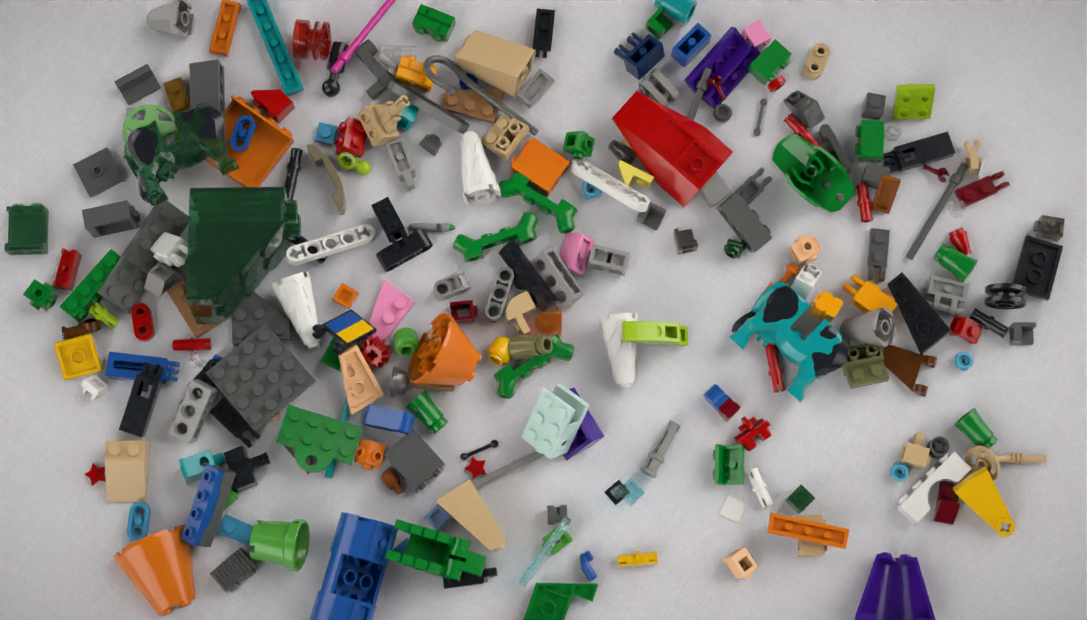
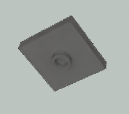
[73,147,125,198]

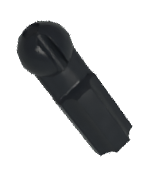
[322,41,349,97]

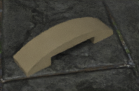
[307,144,346,215]

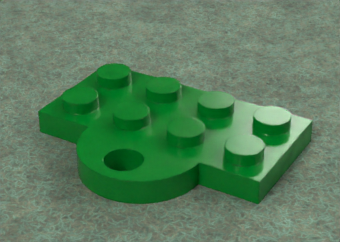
[276,405,363,473]

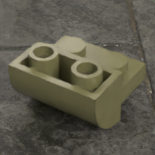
[842,343,889,389]

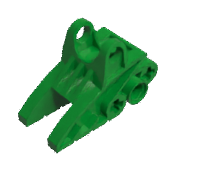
[385,519,487,581]

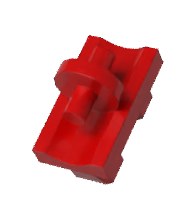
[734,416,772,451]

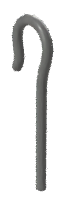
[423,55,539,136]

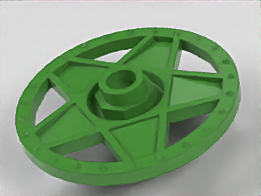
[122,104,180,160]

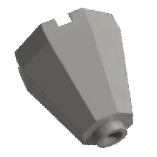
[146,0,195,39]

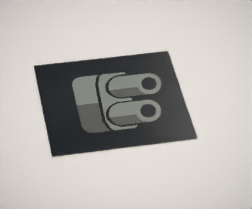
[604,480,630,505]

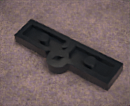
[498,240,558,312]

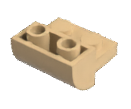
[481,114,530,161]

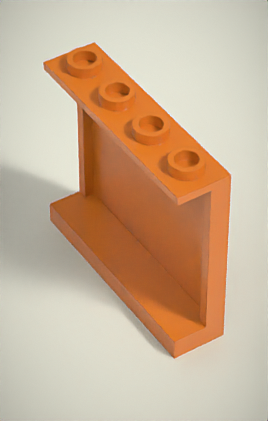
[191,95,294,194]

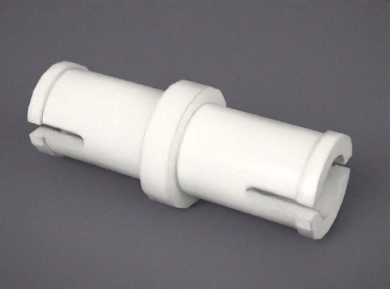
[746,468,774,508]

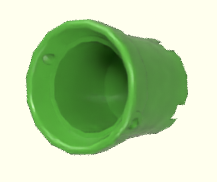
[249,519,310,572]

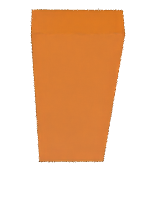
[209,0,241,56]

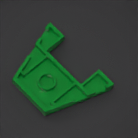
[523,583,598,620]

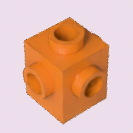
[354,439,386,470]

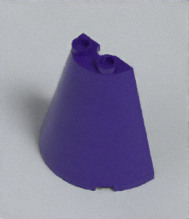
[855,552,935,620]

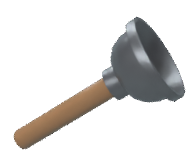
[390,367,454,398]

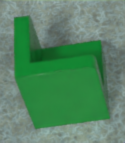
[645,7,673,40]

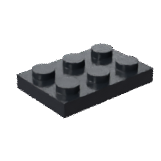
[1012,235,1063,301]

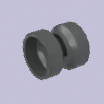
[927,436,950,458]
[547,505,568,525]

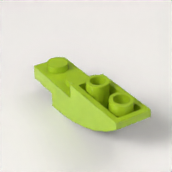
[622,321,688,346]

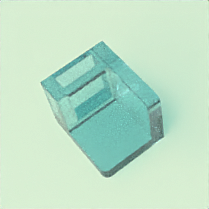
[617,477,645,507]

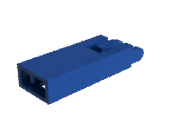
[105,352,180,384]

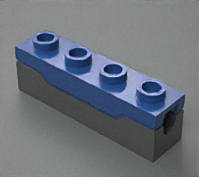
[181,464,236,547]

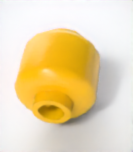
[487,336,512,366]

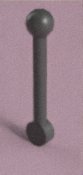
[753,98,767,136]

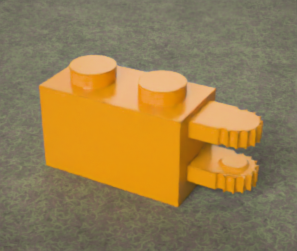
[842,275,897,313]

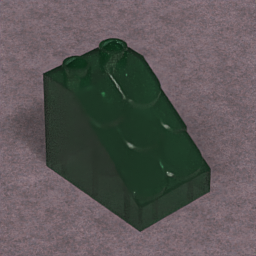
[186,187,301,324]

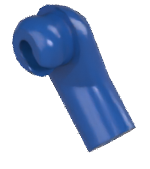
[579,551,597,581]

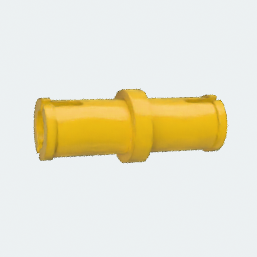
[618,551,658,567]

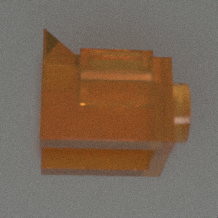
[535,311,562,336]

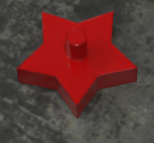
[464,457,486,479]
[84,463,106,486]

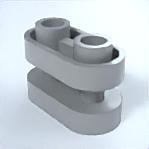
[638,69,680,107]

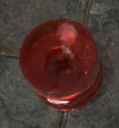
[292,19,332,61]

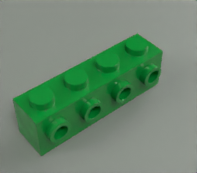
[59,249,121,323]

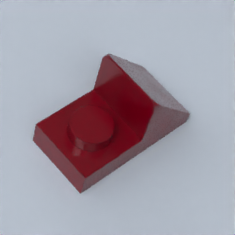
[933,482,960,525]

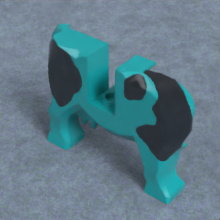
[729,282,850,403]

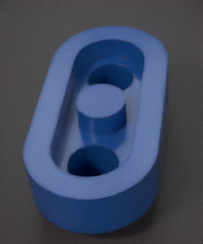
[229,115,256,153]

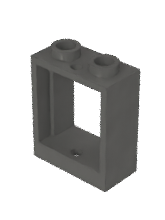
[82,200,141,238]

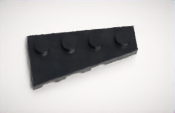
[887,272,952,355]

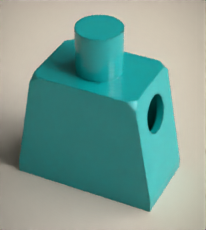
[179,450,226,485]

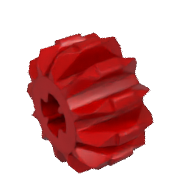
[359,336,392,369]

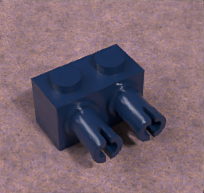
[614,32,665,80]

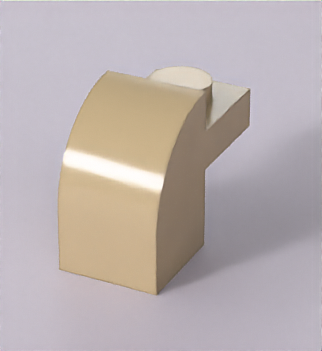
[506,291,536,335]

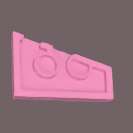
[366,280,415,341]

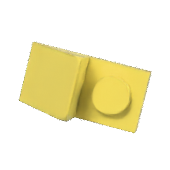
[618,160,654,188]

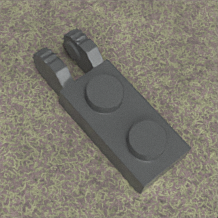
[819,124,852,173]
[726,167,772,205]
[867,228,890,282]

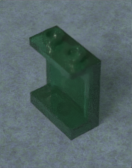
[4,203,49,255]

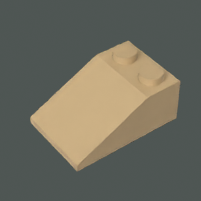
[105,441,150,502]

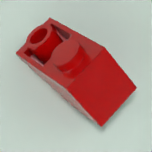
[251,89,295,123]

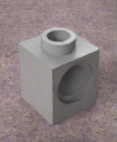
[144,262,175,297]

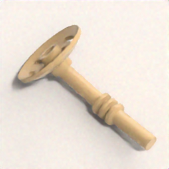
[965,446,1046,481]

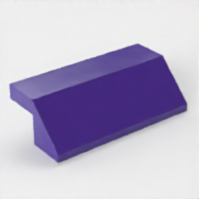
[684,27,761,109]

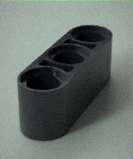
[376,228,433,272]

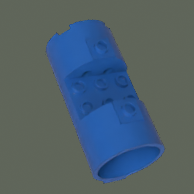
[310,512,398,620]

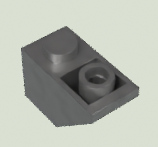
[783,90,825,129]

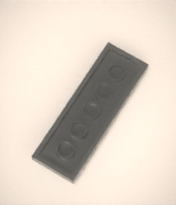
[97,197,191,314]

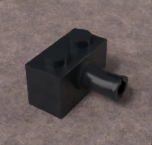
[223,446,271,492]

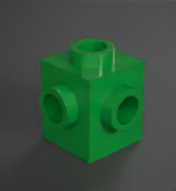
[563,131,595,160]
[23,279,58,311]

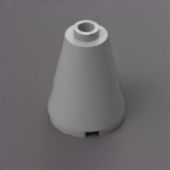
[840,308,896,347]

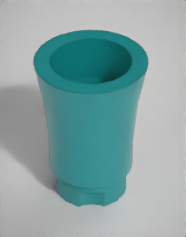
[654,0,697,25]

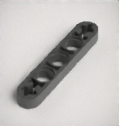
[386,78,470,134]

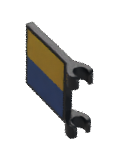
[312,309,377,356]

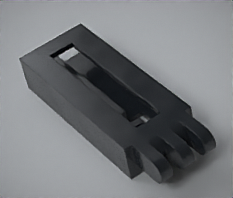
[883,131,956,173]
[119,362,164,437]

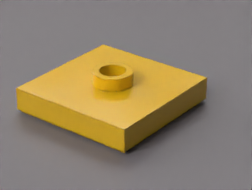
[53,333,103,380]

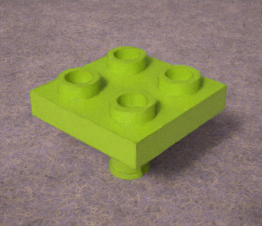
[892,83,935,120]

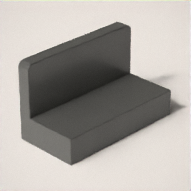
[114,64,161,105]

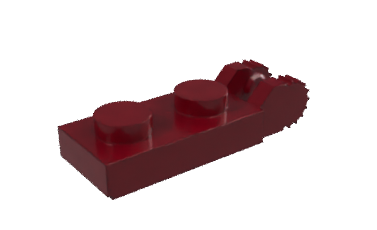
[954,171,1010,208]

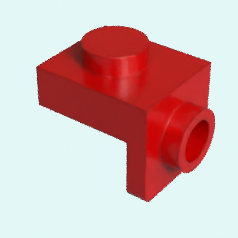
[949,317,983,344]

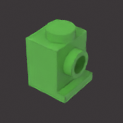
[541,524,573,555]

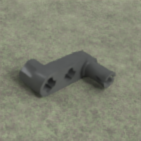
[354,39,392,100]

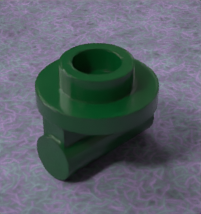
[724,239,747,259]

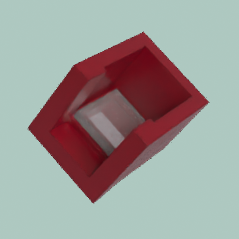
[450,300,478,324]

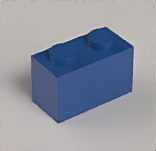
[671,23,712,68]

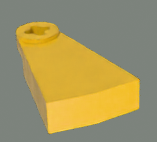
[953,466,1015,537]

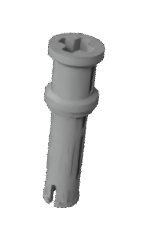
[640,420,681,478]

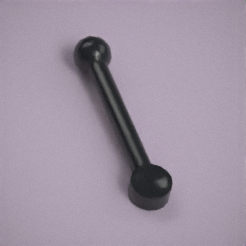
[460,440,498,460]

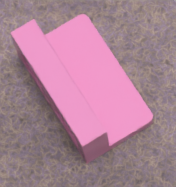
[559,233,595,276]

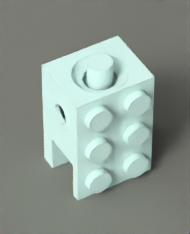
[521,383,590,459]

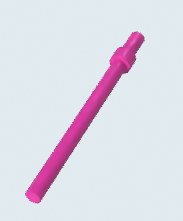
[331,0,396,74]

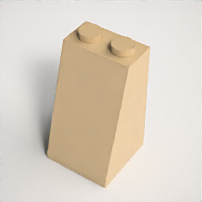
[454,30,535,97]
[435,479,508,552]

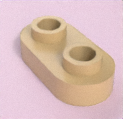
[804,43,830,80]

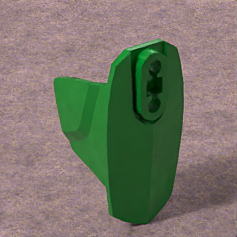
[772,134,855,212]

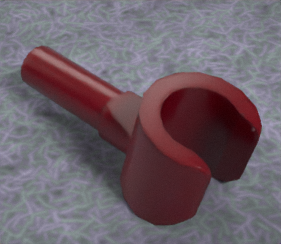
[707,75,726,101]
[922,164,950,183]

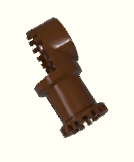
[61,318,101,340]

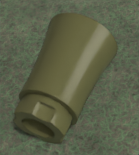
[509,334,553,361]

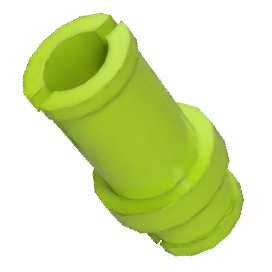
[89,303,119,329]

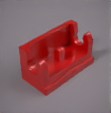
[52,248,82,291]

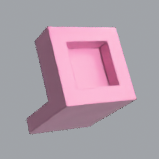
[741,20,771,47]

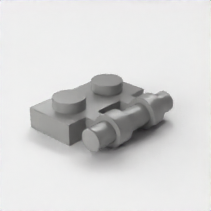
[926,275,969,316]

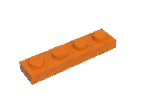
[767,513,849,549]

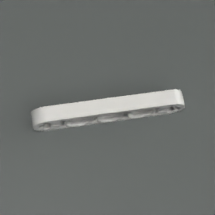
[570,159,650,212]
[286,224,375,266]

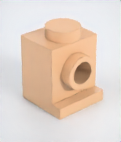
[723,547,758,580]

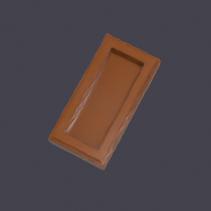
[871,174,901,214]

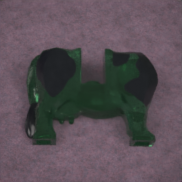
[124,103,239,206]

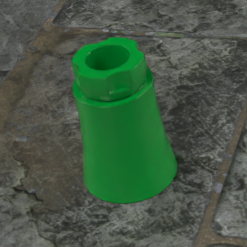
[933,243,978,282]
[405,390,448,434]
[954,408,997,452]

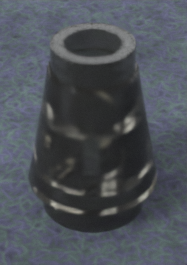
[608,140,636,164]

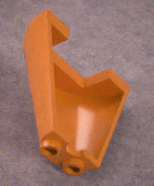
[113,525,196,617]

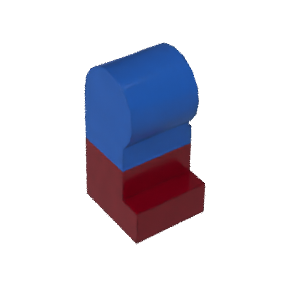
[703,384,741,422]

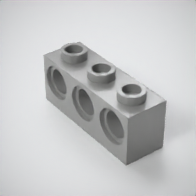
[530,247,585,310]
[169,379,219,444]

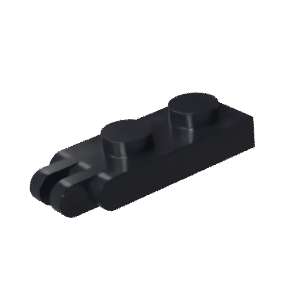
[532,8,555,58]

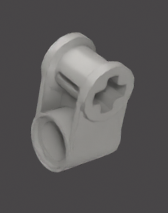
[434,270,471,301]

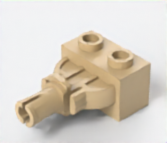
[357,95,410,147]

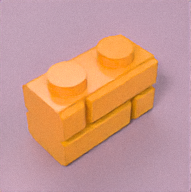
[394,55,437,92]
[809,291,843,323]

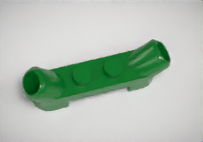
[498,172,578,234]
[453,212,538,262]
[493,334,574,399]

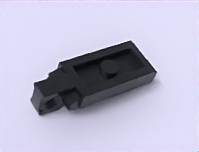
[443,564,498,589]

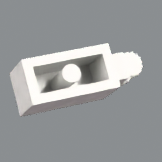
[150,232,194,267]

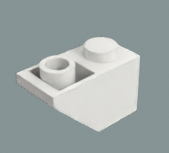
[791,262,822,300]

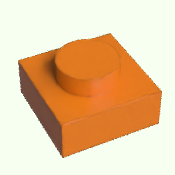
[332,283,359,309]

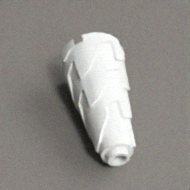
[460,131,501,206]
[272,272,321,349]
[599,313,638,388]

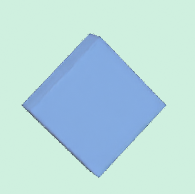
[424,504,452,531]

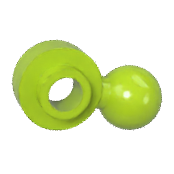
[337,151,371,175]

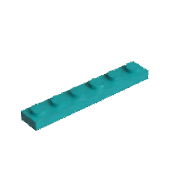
[247,0,304,97]

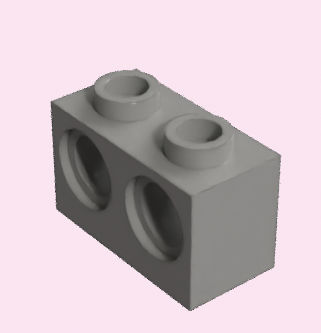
[588,244,630,276]

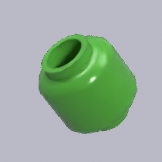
[393,328,419,356]

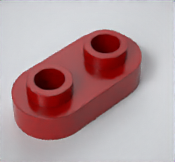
[131,303,155,342]

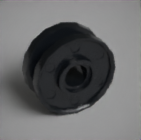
[984,283,1026,310]

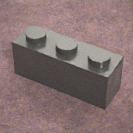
[716,193,772,253]

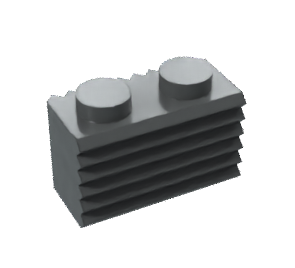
[210,548,258,593]

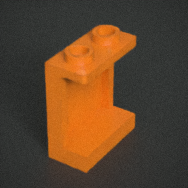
[510,137,570,196]

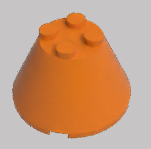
[408,312,482,385]

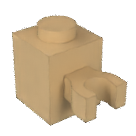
[900,432,932,470]

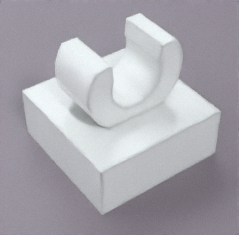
[81,375,109,401]

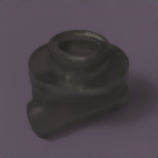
[419,134,442,156]

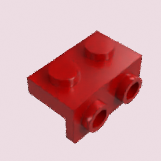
[335,116,367,158]

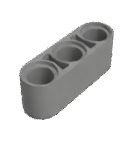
[485,266,514,323]

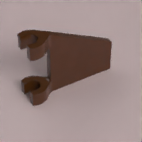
[883,344,937,397]

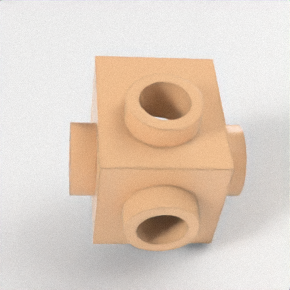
[788,235,820,266]

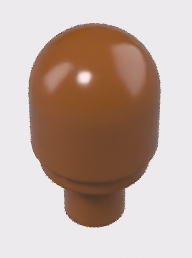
[381,470,403,495]

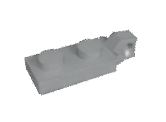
[385,137,416,190]

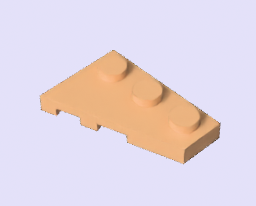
[339,345,384,415]

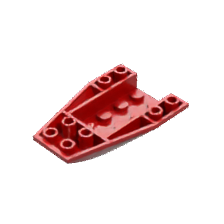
[612,91,733,208]

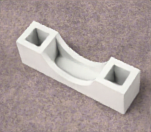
[897,452,972,525]

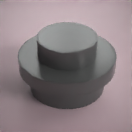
[713,104,732,123]

